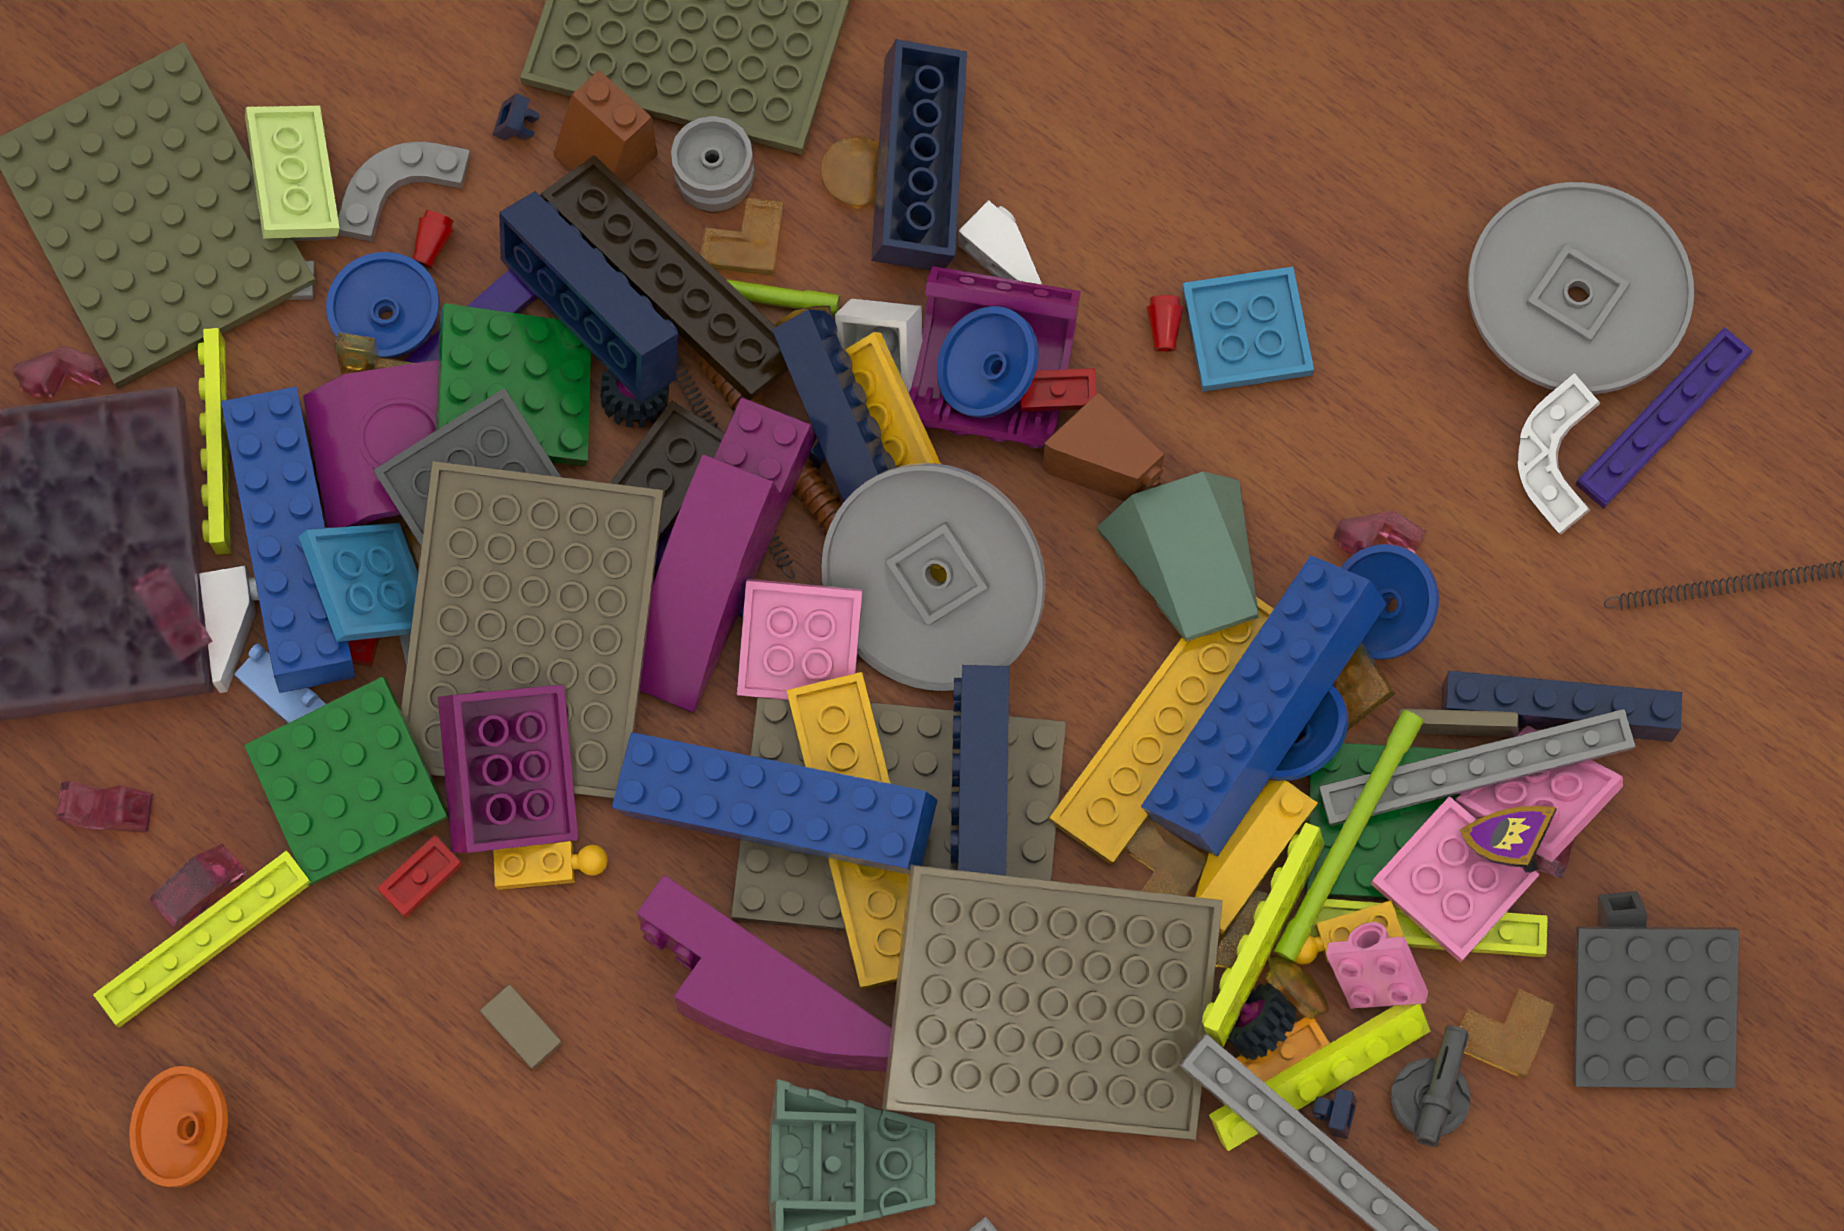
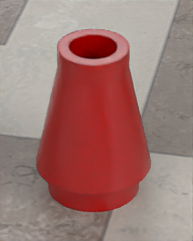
[412,210,454,268]
[1146,295,1184,352]

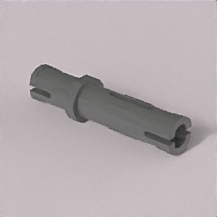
[1414,1025,1470,1147]

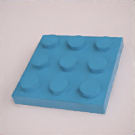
[1182,267,1314,392]
[299,523,418,642]

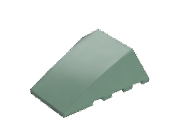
[1097,471,1258,642]
[768,1079,935,1231]

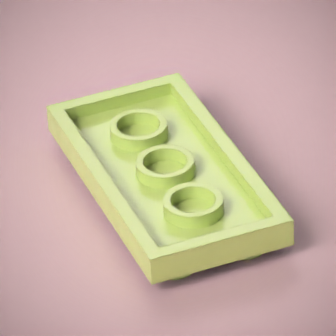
[245,106,340,239]

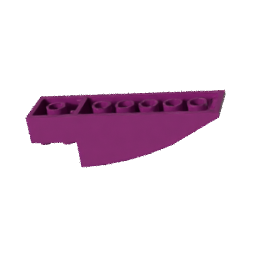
[640,398,817,714]
[636,875,891,1072]

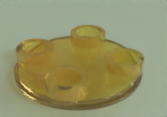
[820,136,879,208]
[1265,955,1329,1019]

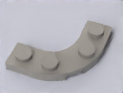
[338,142,471,242]

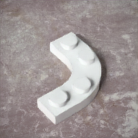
[1517,373,1601,535]

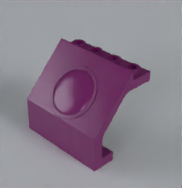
[909,266,1081,448]
[303,360,439,528]

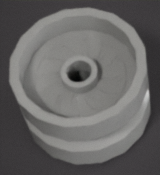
[671,116,755,212]

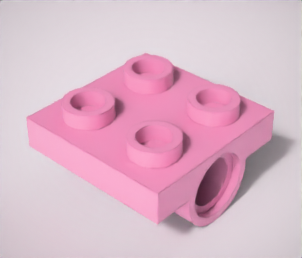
[1326,922,1428,1009]

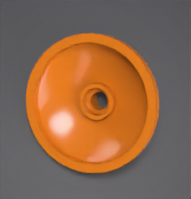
[129,1066,228,1188]

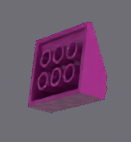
[438,685,578,853]

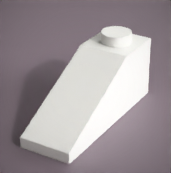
[958,200,1042,284]
[199,566,259,693]

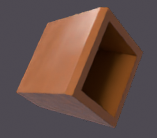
[553,70,658,185]
[1042,392,1164,501]

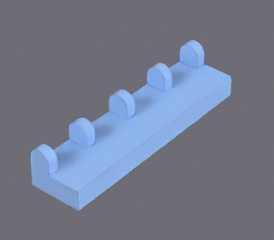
[234,643,326,723]

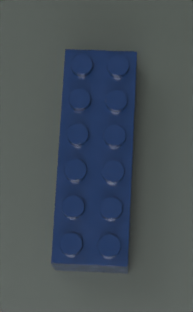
[871,39,967,270]
[499,191,679,402]
[951,665,1009,876]

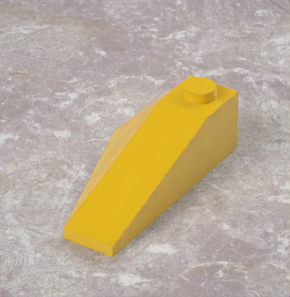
[1195,779,1317,934]

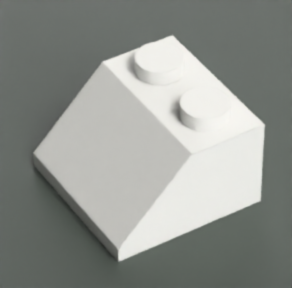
[835,299,922,392]

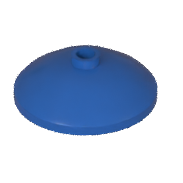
[326,252,440,360]
[937,306,1039,418]
[1341,544,1439,660]
[1270,685,1349,781]

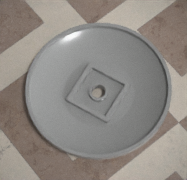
[1467,182,1694,394]
[821,463,1046,691]

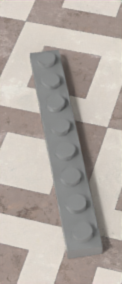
[1319,709,1636,827]
[1179,1034,1439,1231]

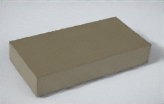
[480,984,562,1070]

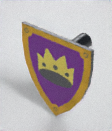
[1459,806,1557,873]

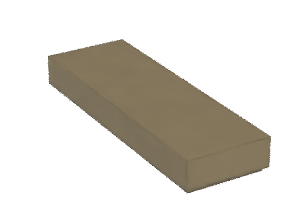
[1399,709,1519,737]

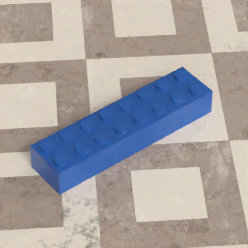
[221,386,356,693]
[1141,555,1387,857]
[612,732,938,874]

